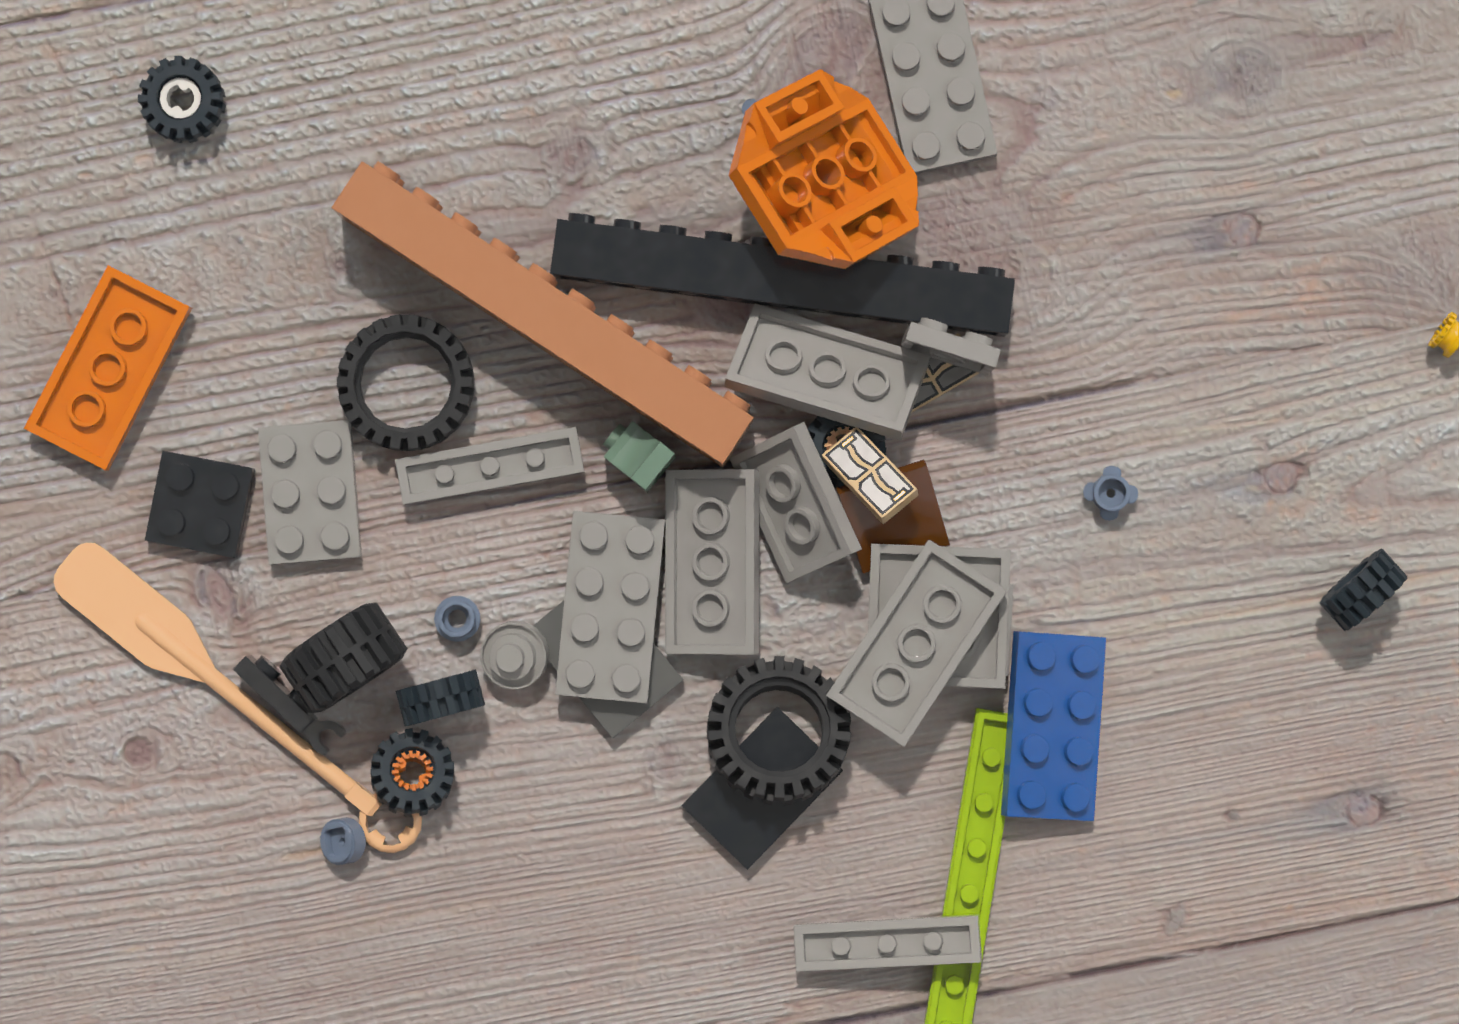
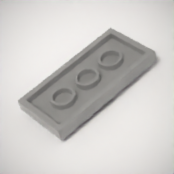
[868,0,998,174]
[725,304,930,441]
[665,469,759,655]
[555,511,665,703]
[826,540,1007,747]

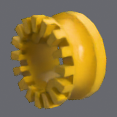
[1428,312,1459,358]

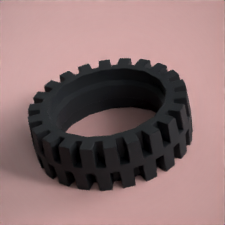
[337,314,475,451]

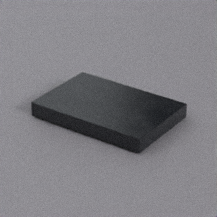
[681,706,843,870]

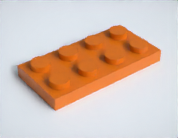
[23,265,192,471]

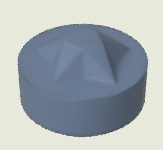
[320,817,366,865]

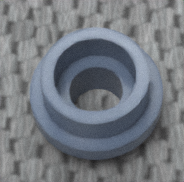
[434,596,481,642]

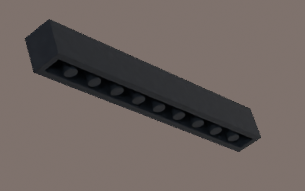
[550,213,1015,337]

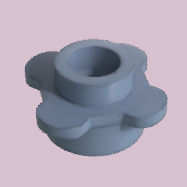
[1083,466,1138,521]

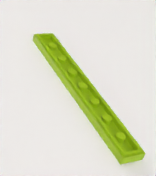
[924,708,1008,1024]

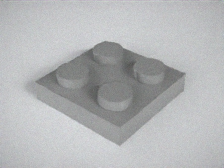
[900,318,1001,376]

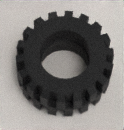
[280,602,408,714]

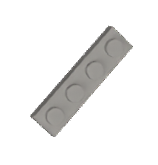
[395,427,585,505]
[793,914,982,972]

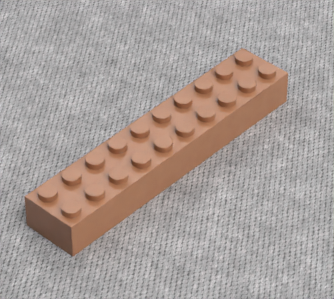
[331,161,754,468]

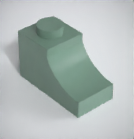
[603,421,676,493]

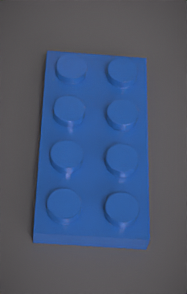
[1001,631,1106,821]

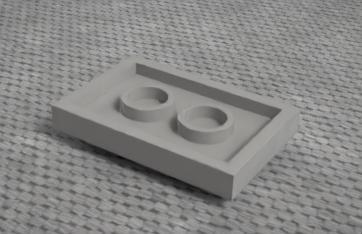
[258,420,362,565]
[729,422,862,584]

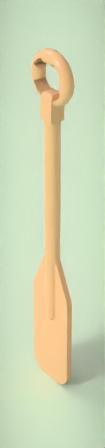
[54,543,422,853]

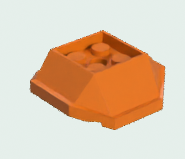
[728,69,919,269]

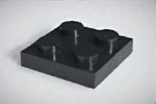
[145,450,255,558]

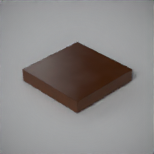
[836,459,950,574]

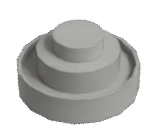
[480,621,549,690]

